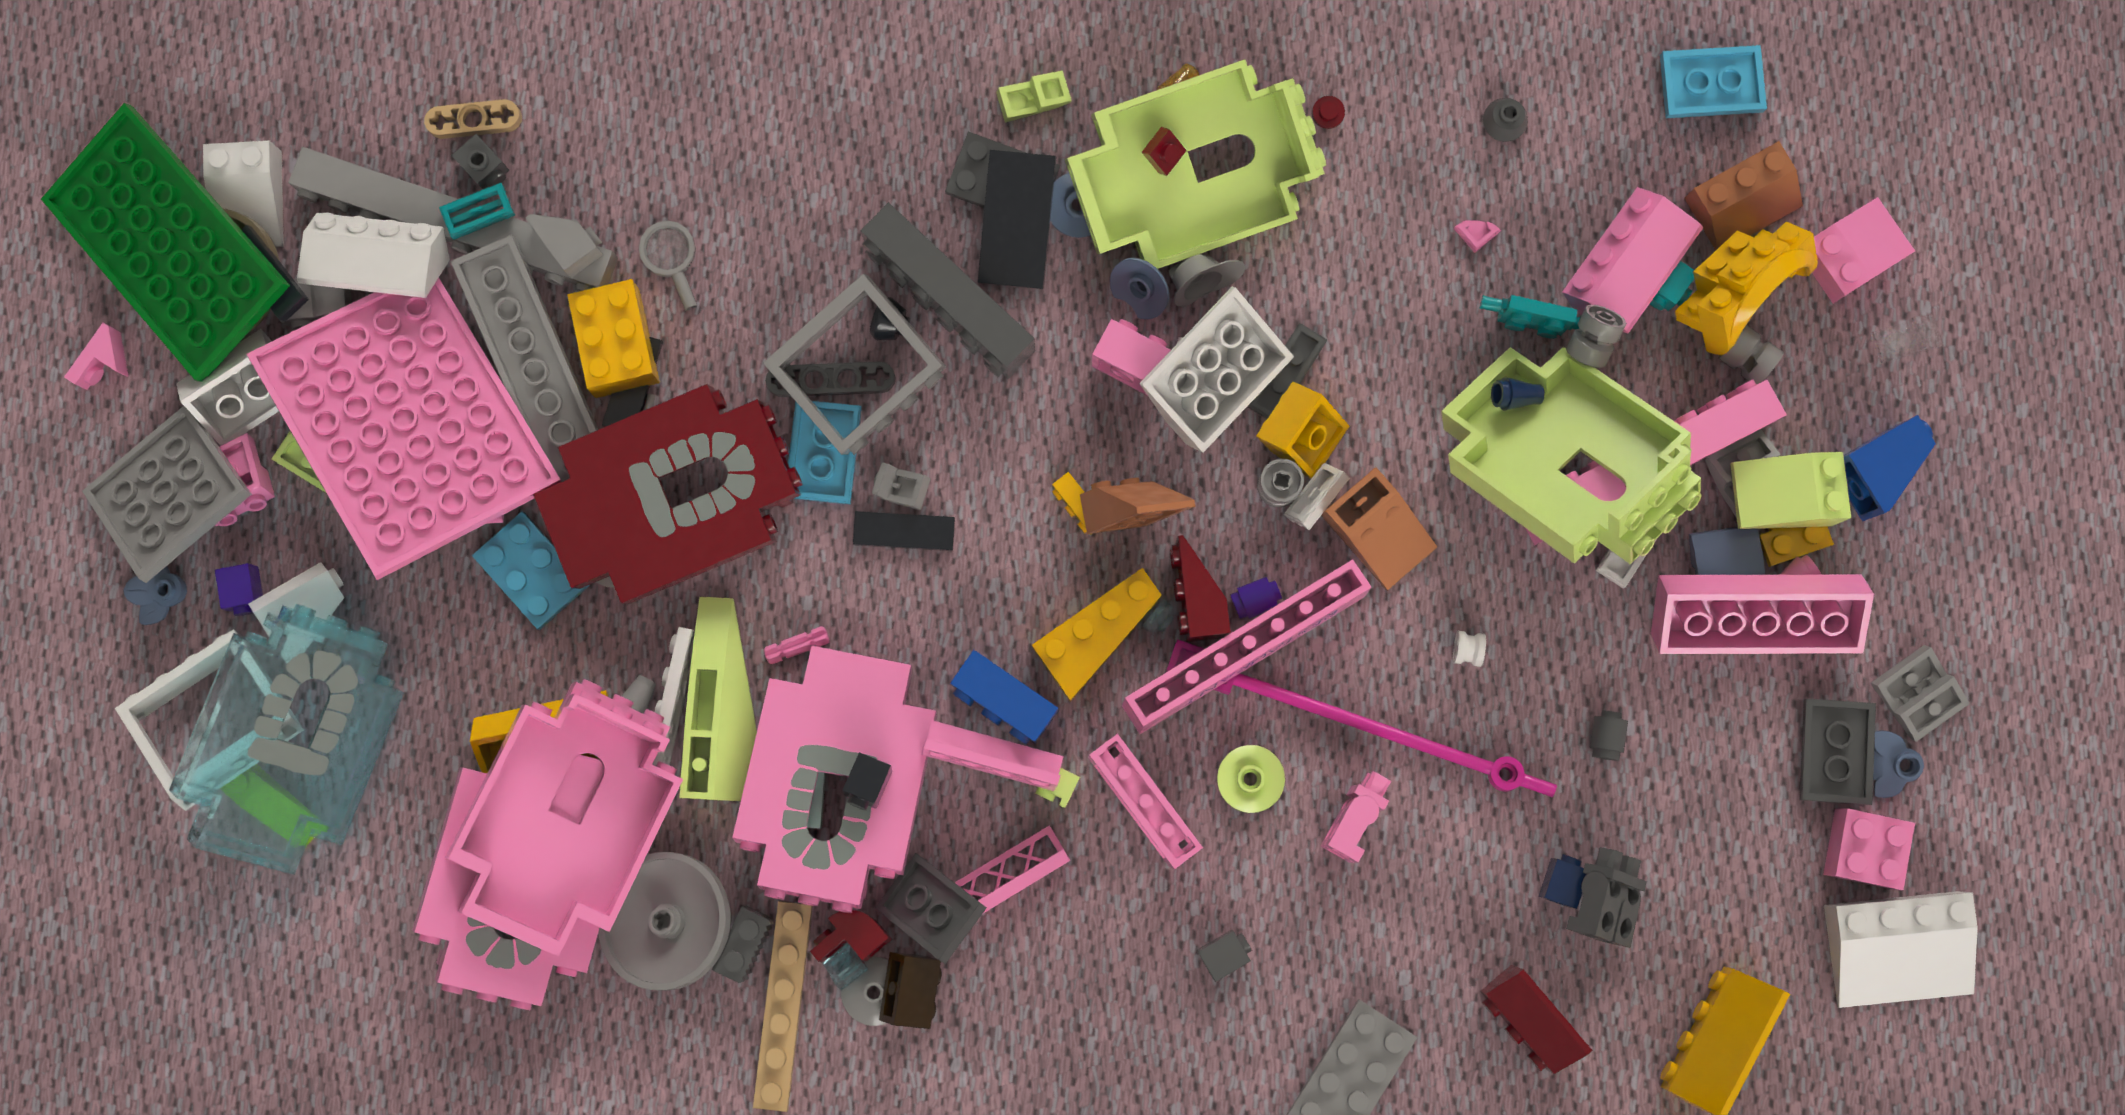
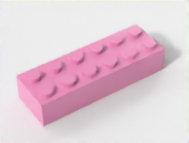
[1651,574,1874,654]

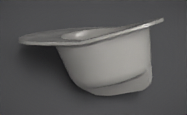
[1169,254,1246,307]

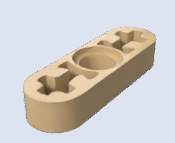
[424,99,522,139]

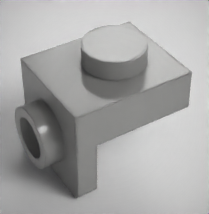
[872,463,931,510]

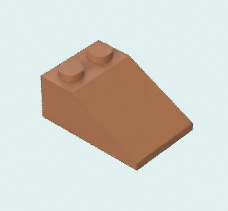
[1080,477,1196,534]

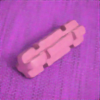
[764,626,829,664]

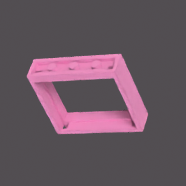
[1088,733,1203,869]

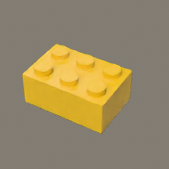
[567,279,660,398]

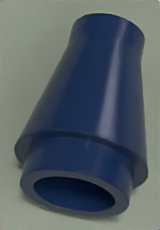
[1491,377,1544,411]

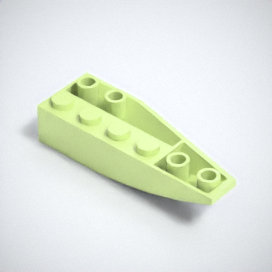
[679,597,757,801]

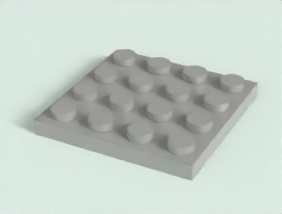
[82,406,252,583]

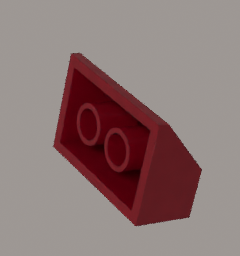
[1480,965,1593,1074]

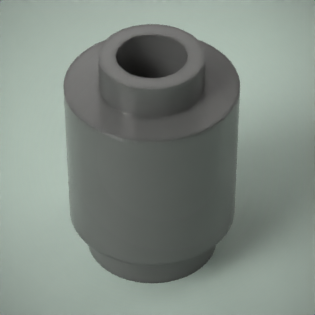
[1590,710,1628,761]

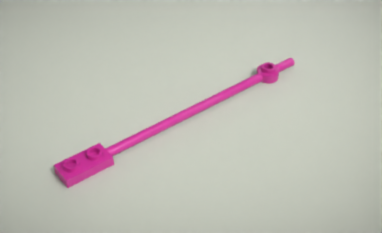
[1165,639,1557,797]

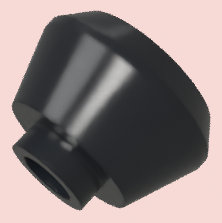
[870,297,910,340]

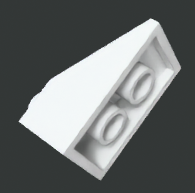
[203,140,284,247]

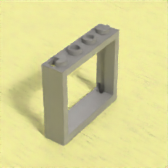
[763,274,947,455]

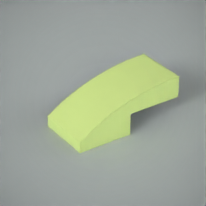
[996,70,1072,123]

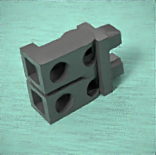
[1566,847,1647,948]

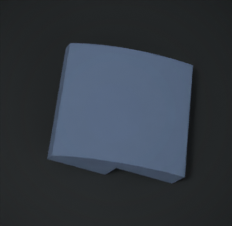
[1689,527,1765,575]

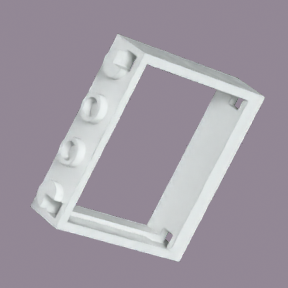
[115,629,304,811]

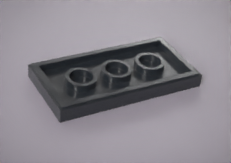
[977,150,1057,289]

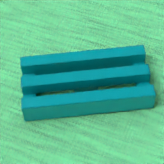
[439,183,515,240]

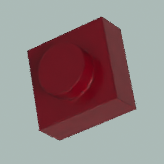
[1142,127,1187,176]

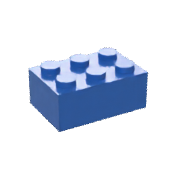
[950,649,1059,745]

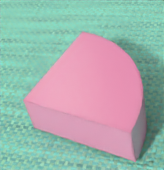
[1454,220,1501,253]

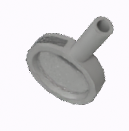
[639,221,697,311]

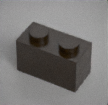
[879,952,942,1029]

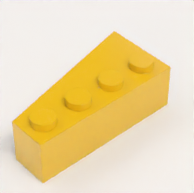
[1032,568,1162,702]

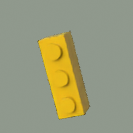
[1051,472,1093,535]

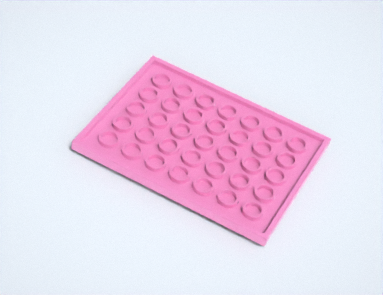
[247,278,561,580]

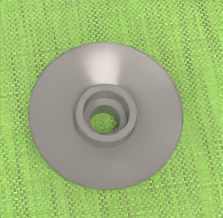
[841,957,888,1026]

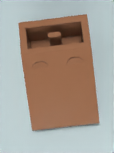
[1321,467,1437,591]

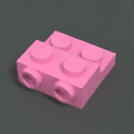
[215,433,275,526]

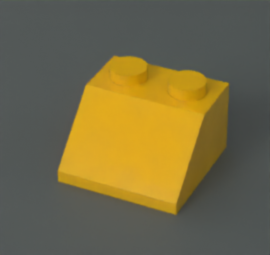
[1256,382,1350,479]

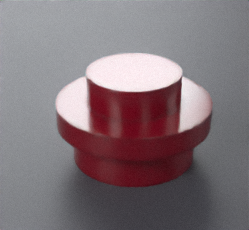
[1312,96,1345,129]

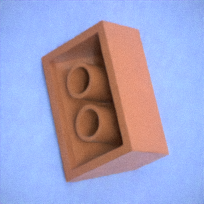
[1684,141,1803,250]

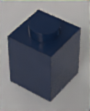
[1538,854,1587,909]

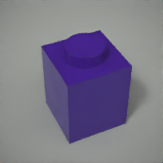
[215,563,263,616]

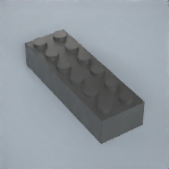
[860,202,1035,379]

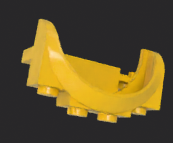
[1675,222,1818,355]

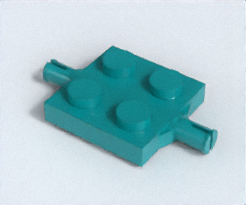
[1479,295,1581,339]

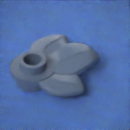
[123,566,187,625]
[1873,730,1924,798]

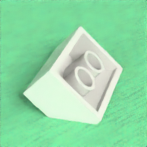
[176,329,279,446]

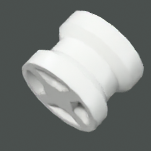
[1452,630,1486,667]

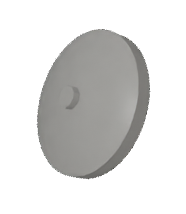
[598,852,731,991]

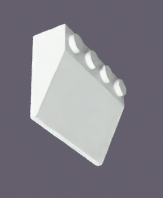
[1139,286,1294,453]
[1824,891,1977,1008]

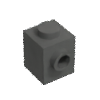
[451,134,509,189]

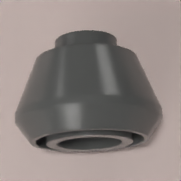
[1483,98,1528,142]

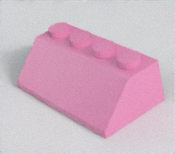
[1562,187,1703,334]

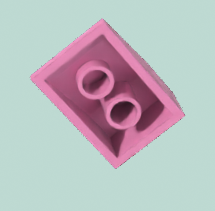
[1812,197,1915,304]

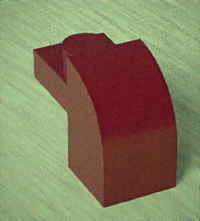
[810,910,893,963]

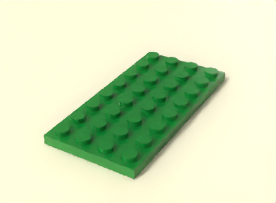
[41,103,290,382]

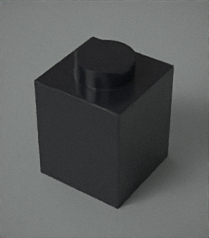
[842,752,893,810]

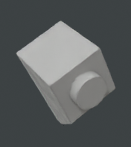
[525,214,603,278]

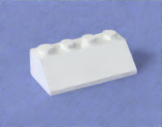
[297,213,450,298]

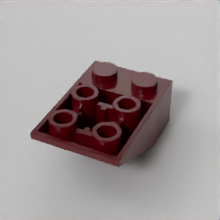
[1170,535,1231,642]

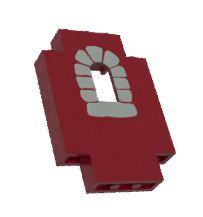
[533,384,803,604]

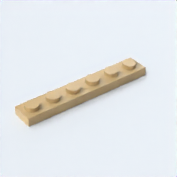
[753,901,813,1112]

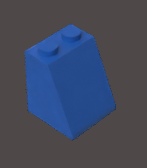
[1843,415,1936,522]

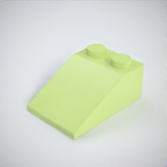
[1730,452,1851,529]

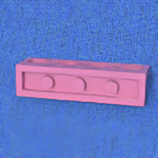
[922,720,1064,791]
[955,825,1070,913]

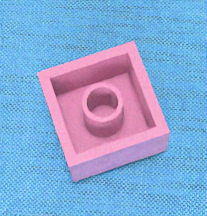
[1092,319,1171,396]
[1823,808,1915,890]

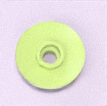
[1217,745,1285,813]

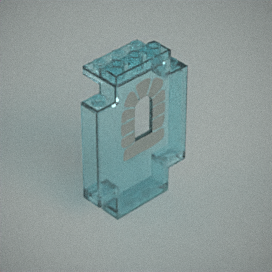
[169,603,404,875]

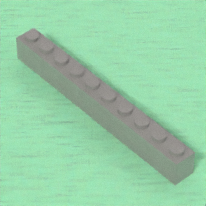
[288,147,618,292]

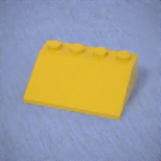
[1660,967,1790,1115]

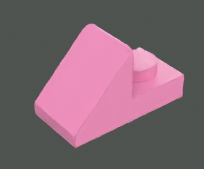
[64,323,128,390]

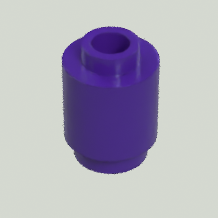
[1230,577,1282,619]

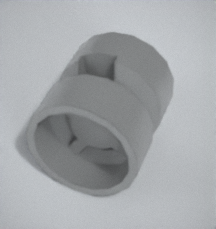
[1566,304,1627,368]
[1718,325,1784,385]
[1257,459,1304,508]

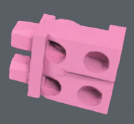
[1321,771,1391,863]

